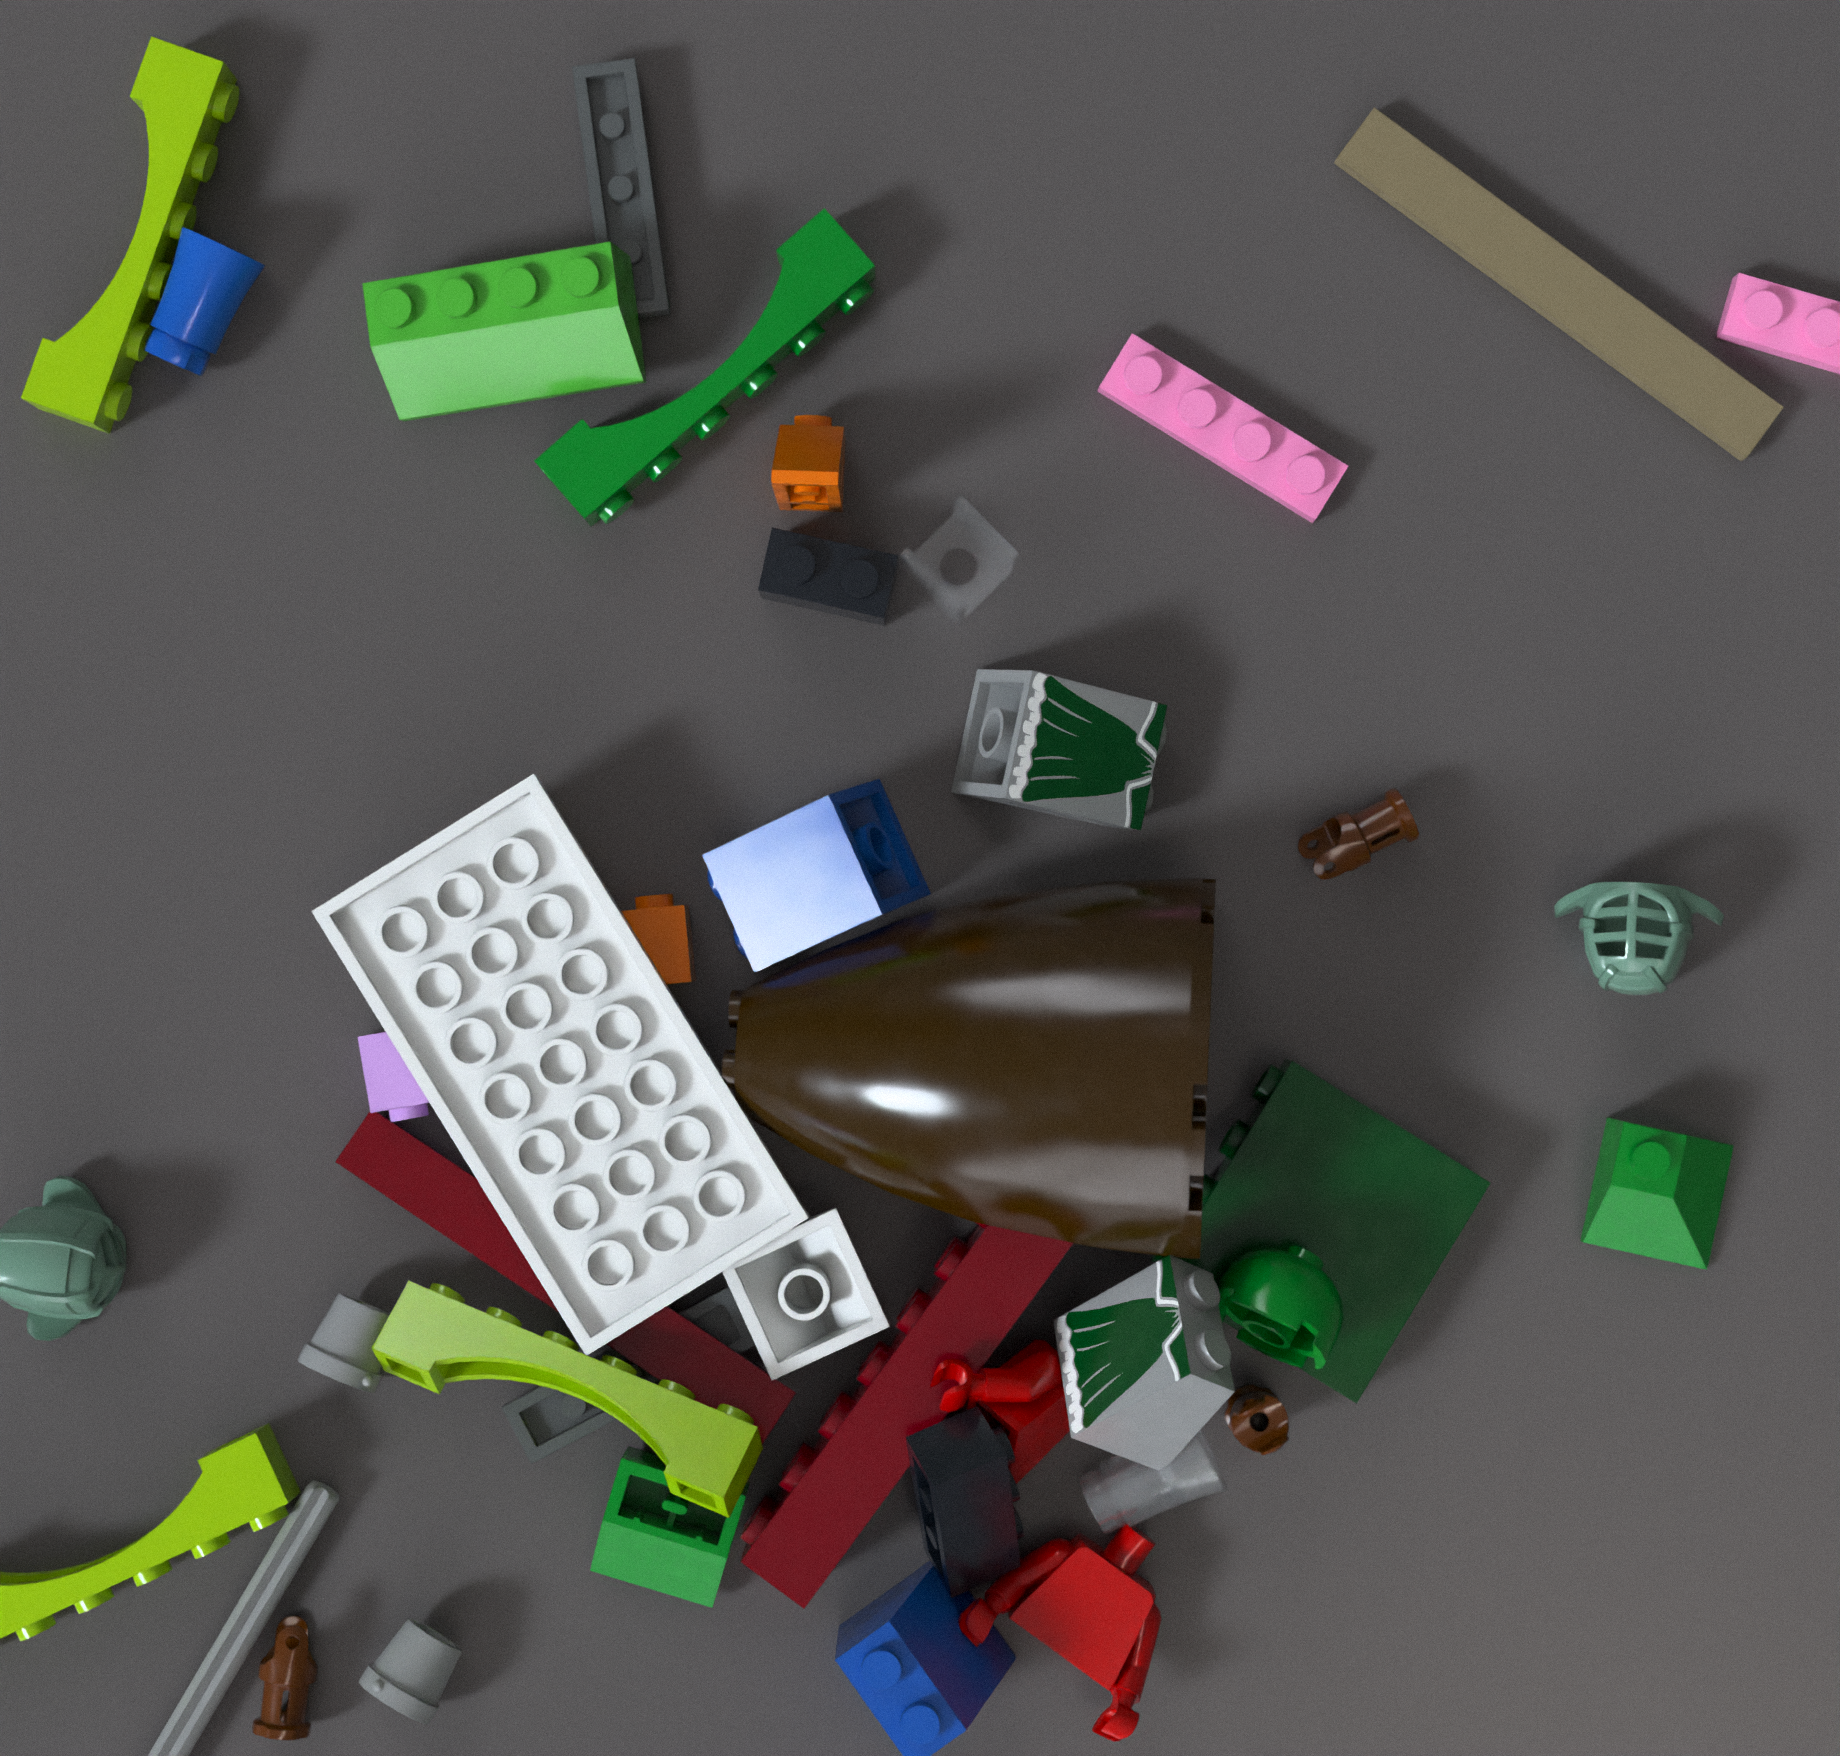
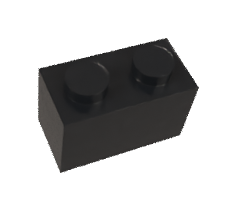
[758,527,899,626]

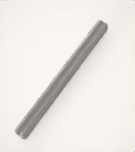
[148,1480,339,1756]

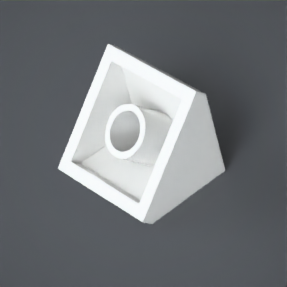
[722,1208,890,1380]

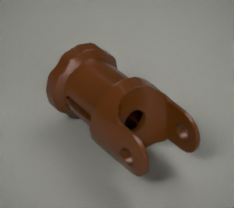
[1297,788,1419,880]
[1224,1384,1289,1455]
[252,1615,318,1740]

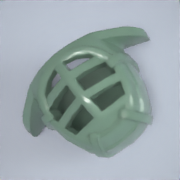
[1554,882,1724,995]
[0,1175,127,1341]

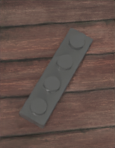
[572,58,671,319]
[501,1286,756,1464]

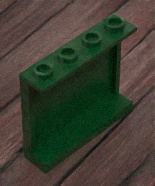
[1151,1059,1491,1404]

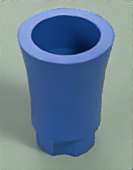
[144,226,266,376]

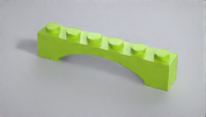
[21,36,239,434]
[372,1280,763,1518]
[0,1423,301,1642]

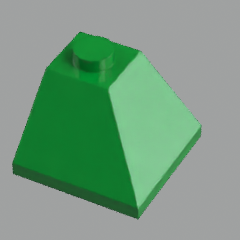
[1580,1117,1734,1270]

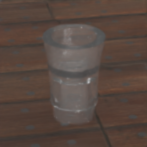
[1079,1430,1228,1534]

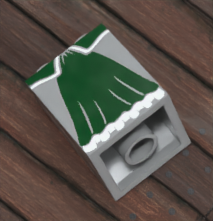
[951,669,1168,831]
[1053,1255,1235,1471]

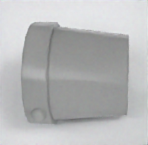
[297,1293,390,1393]
[358,1618,462,1725]

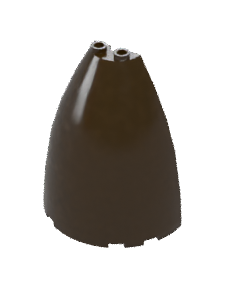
[722,878,1216,1259]

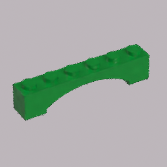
[534,208,876,527]

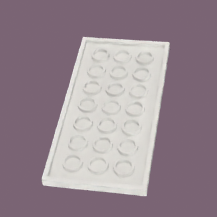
[311,774,809,1355]

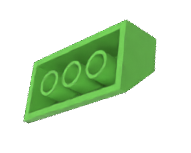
[362,241,646,421]

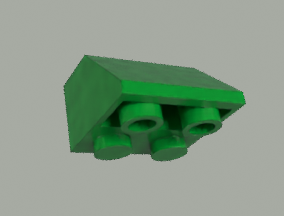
[590,1446,750,1608]

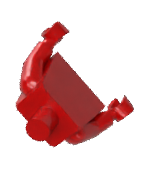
[930,1340,1070,1485]
[958,1521,1162,1742]

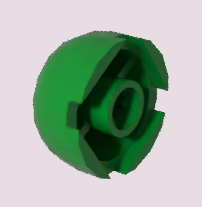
[1218,1246,1343,1369]

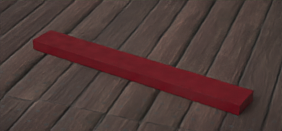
[335,1112,797,1446]

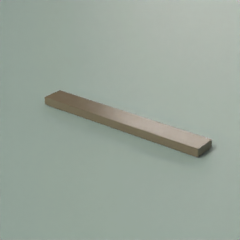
[1334,107,1784,461]

